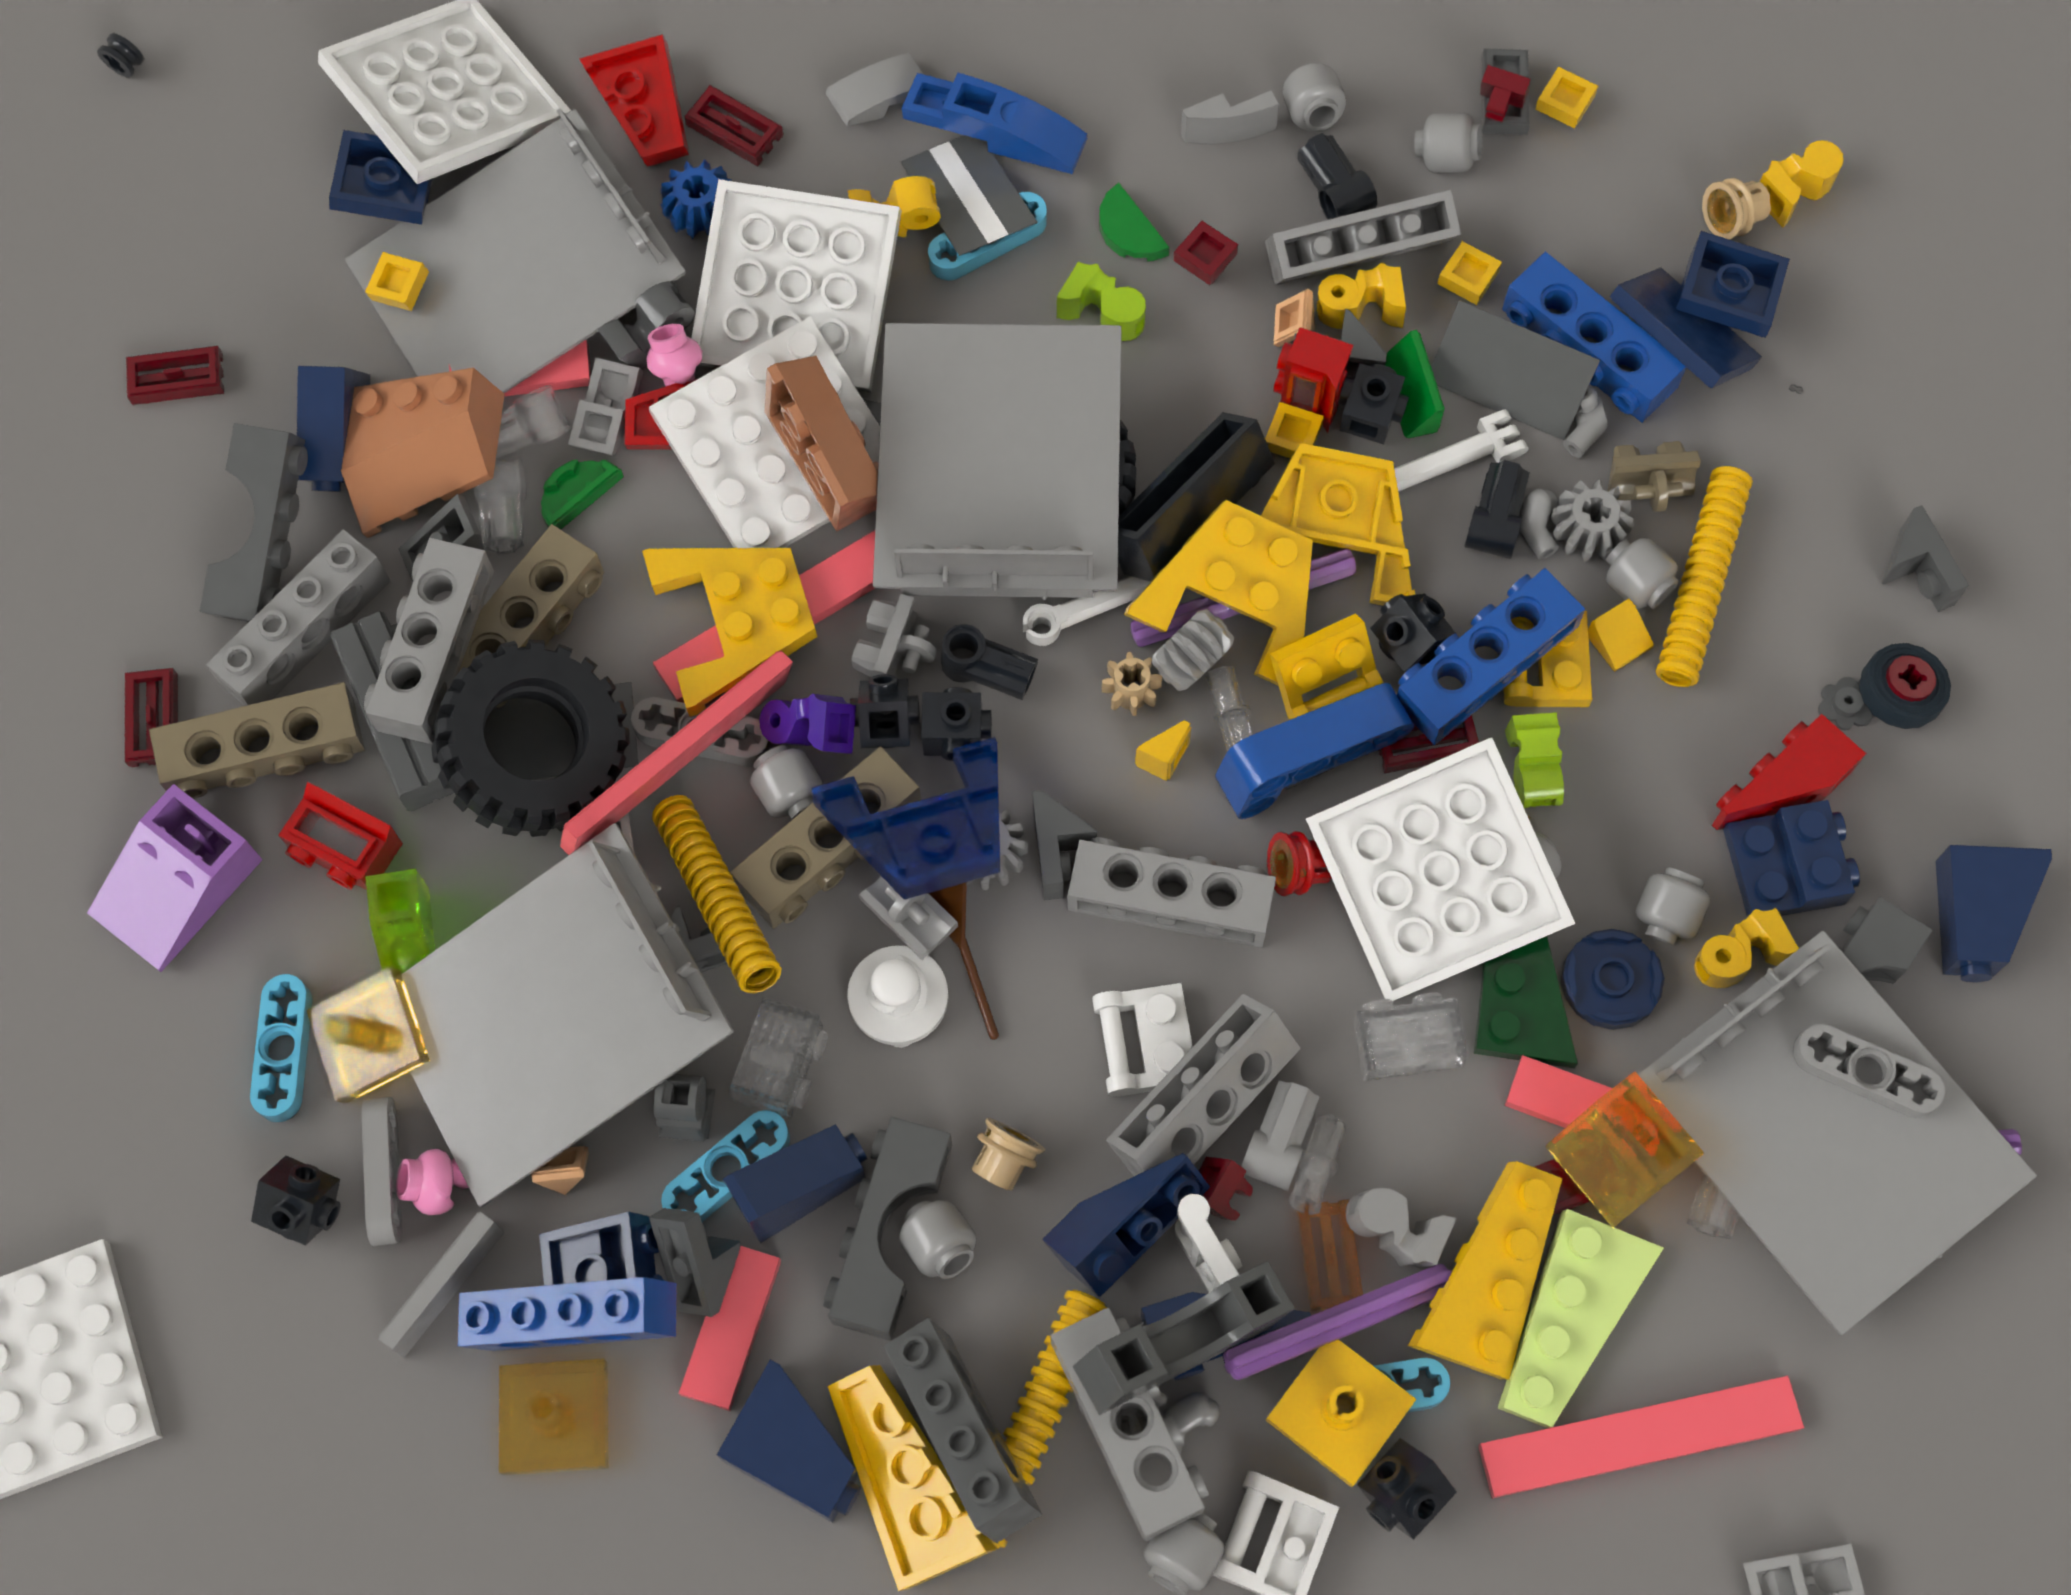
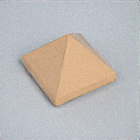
[1274,289,1315,347]
[531,1146,589,1195]

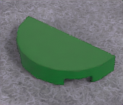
[1099,182,1170,262]
[541,459,624,530]

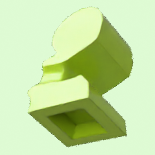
[1057,261,1146,341]
[1505,712,1564,808]

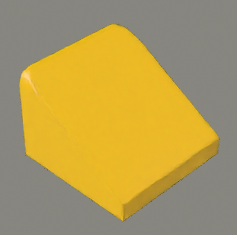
[1588,598,1654,672]
[1135,720,1192,781]

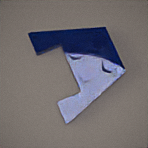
[811,737,1000,900]

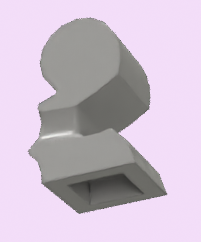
[1345,1188,1457,1269]

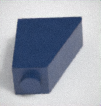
[297,366,370,492]
[1936,845,2052,983]
[723,1124,868,1244]
[716,1359,861,1523]

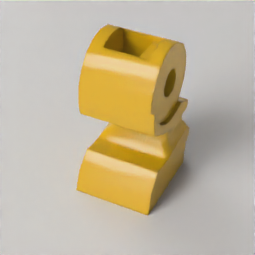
[1760,140,1844,228]
[848,176,941,238]
[1316,263,1406,329]
[1694,908,1799,988]

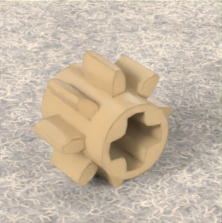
[1102,652,1162,716]

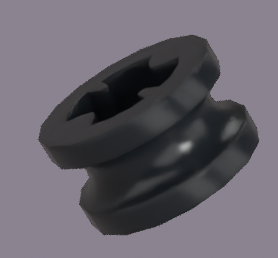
[97,33,144,78]

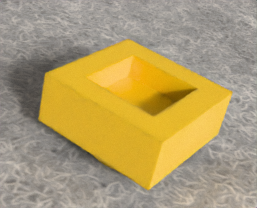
[1535,66,1598,129]
[1437,241,1502,305]
[365,252,429,311]
[1265,402,1324,459]

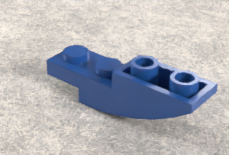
[901,73,1087,174]

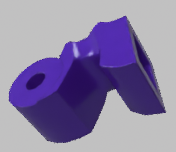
[759,694,856,754]

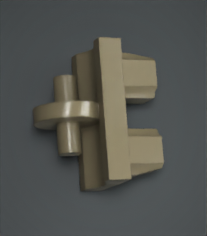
[1607,441,1701,512]

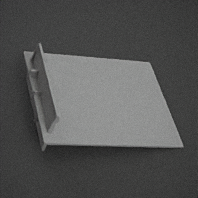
[345,109,686,393]
[873,323,1121,600]
[372,823,734,1207]
[1630,931,2036,1335]

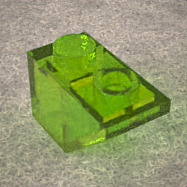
[365,868,435,985]

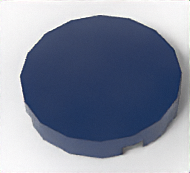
[1561,929,1665,1030]

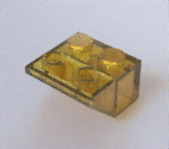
[1545,1071,1704,1228]

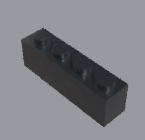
[1118,412,1275,581]

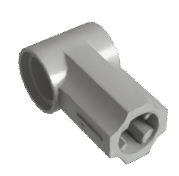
[1241,1081,1320,1191]

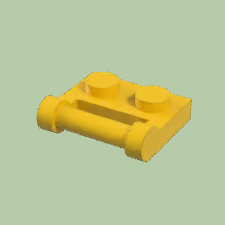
[1503,611,1592,707]
[1270,613,1383,720]

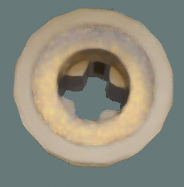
[1702,178,1771,240]
[971,1118,1045,1190]

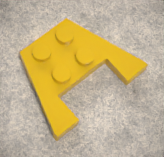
[1260,443,1416,606]
[1124,500,1313,686]
[642,548,818,717]

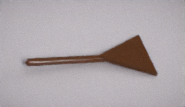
[924,867,999,1040]

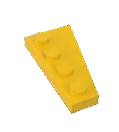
[1408,1161,1562,1380]
[827,1365,996,1591]

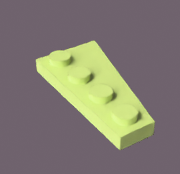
[1498,1209,1664,1428]

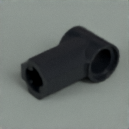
[1297,133,1378,220]
[1464,460,1530,559]
[941,624,1038,700]

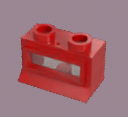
[1273,327,1354,434]
[278,781,403,892]

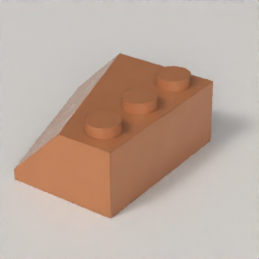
[764,356,879,532]
[341,367,505,538]

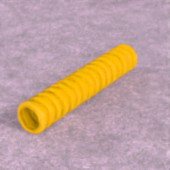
[1655,466,1753,687]
[652,795,782,994]
[990,1290,1107,1549]

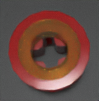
[1267,831,1332,897]

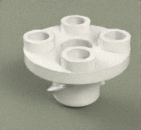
[847,946,949,1048]

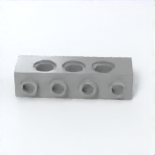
[1265,189,1462,285]
[206,529,390,706]
[364,538,494,745]
[1067,837,1276,948]
[1106,994,1301,1176]
[1050,1307,1209,1542]

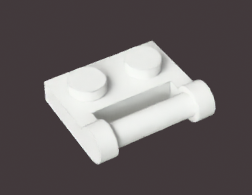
[1092,983,1193,1097]
[1174,1194,1242,1293]
[1213,1470,1339,1595]

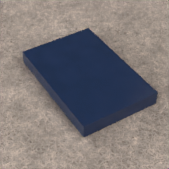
[1610,267,1762,388]

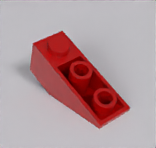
[1711,714,1867,830]

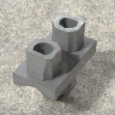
[851,594,937,677]
[859,862,958,960]

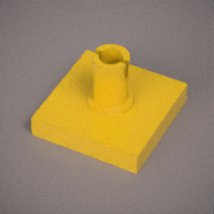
[1265,1339,1416,1488]

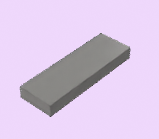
[378,1212,504,1358]

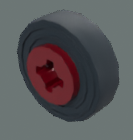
[1859,643,1951,729]

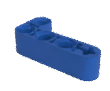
[1215,683,1415,819]

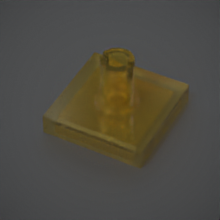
[306,967,430,1104]
[499,1359,609,1475]

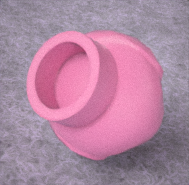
[646,324,703,386]
[396,1149,469,1215]

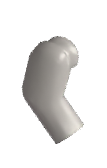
[1563,387,1607,458]
[1519,489,1559,560]
[1158,1392,1220,1459]

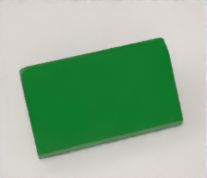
[1385,330,1445,438]

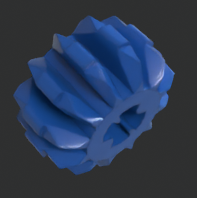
[660,159,732,240]

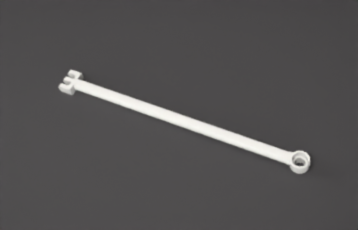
[1023,409,1529,646]

